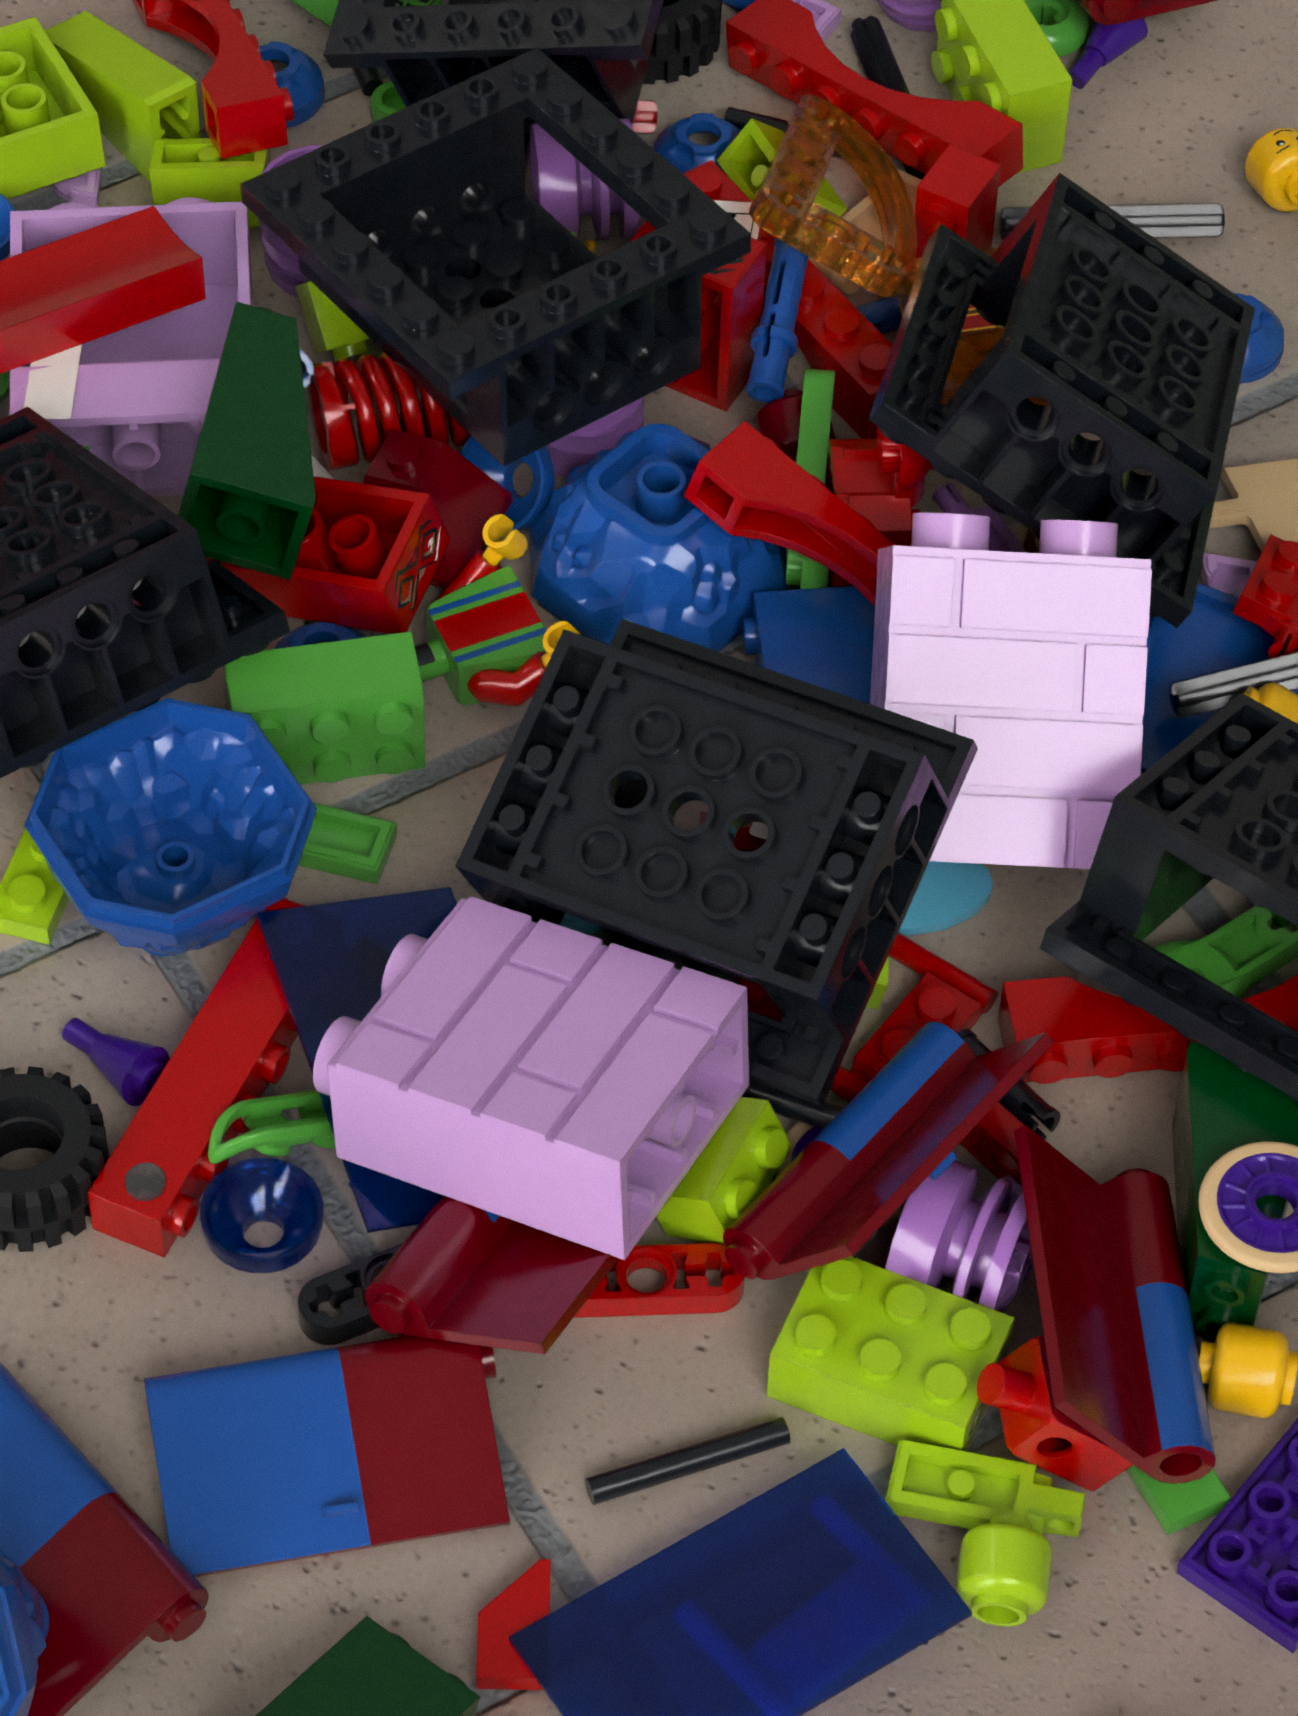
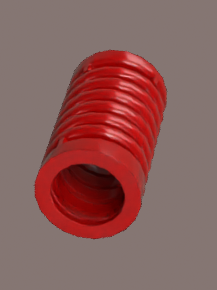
[308,352,471,471]

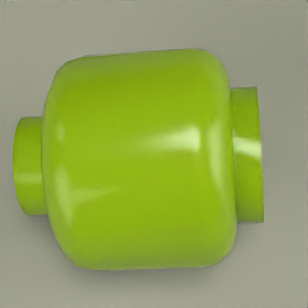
[956,1514,1053,1627]

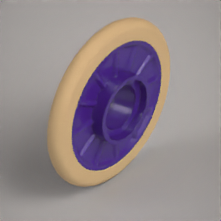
[1198,1141,1298,1273]

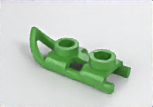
[208,1090,336,1164]

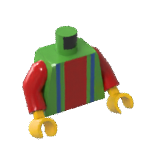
[415,514,580,707]

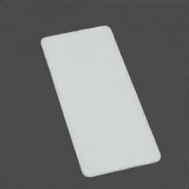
[23,344,82,419]

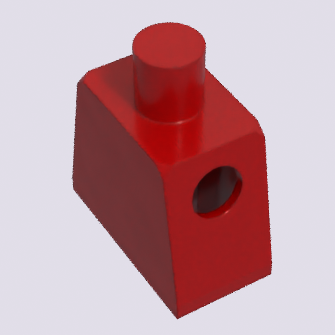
[977,1335,1133,1492]

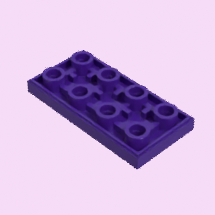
[1176,1418,1298,1653]

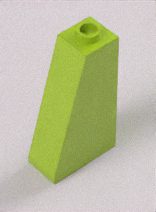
[45,11,201,183]

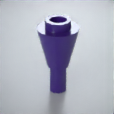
[1068,18,1148,89]
[62,1018,170,1106]

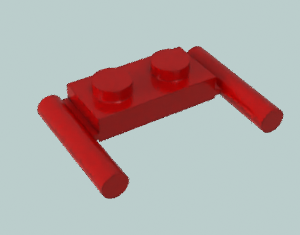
[830,932,998,1102]

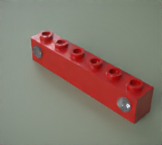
[87,898,349,1258]

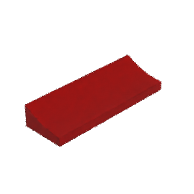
[0,206,206,374]

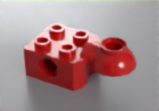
[825,426,935,587]

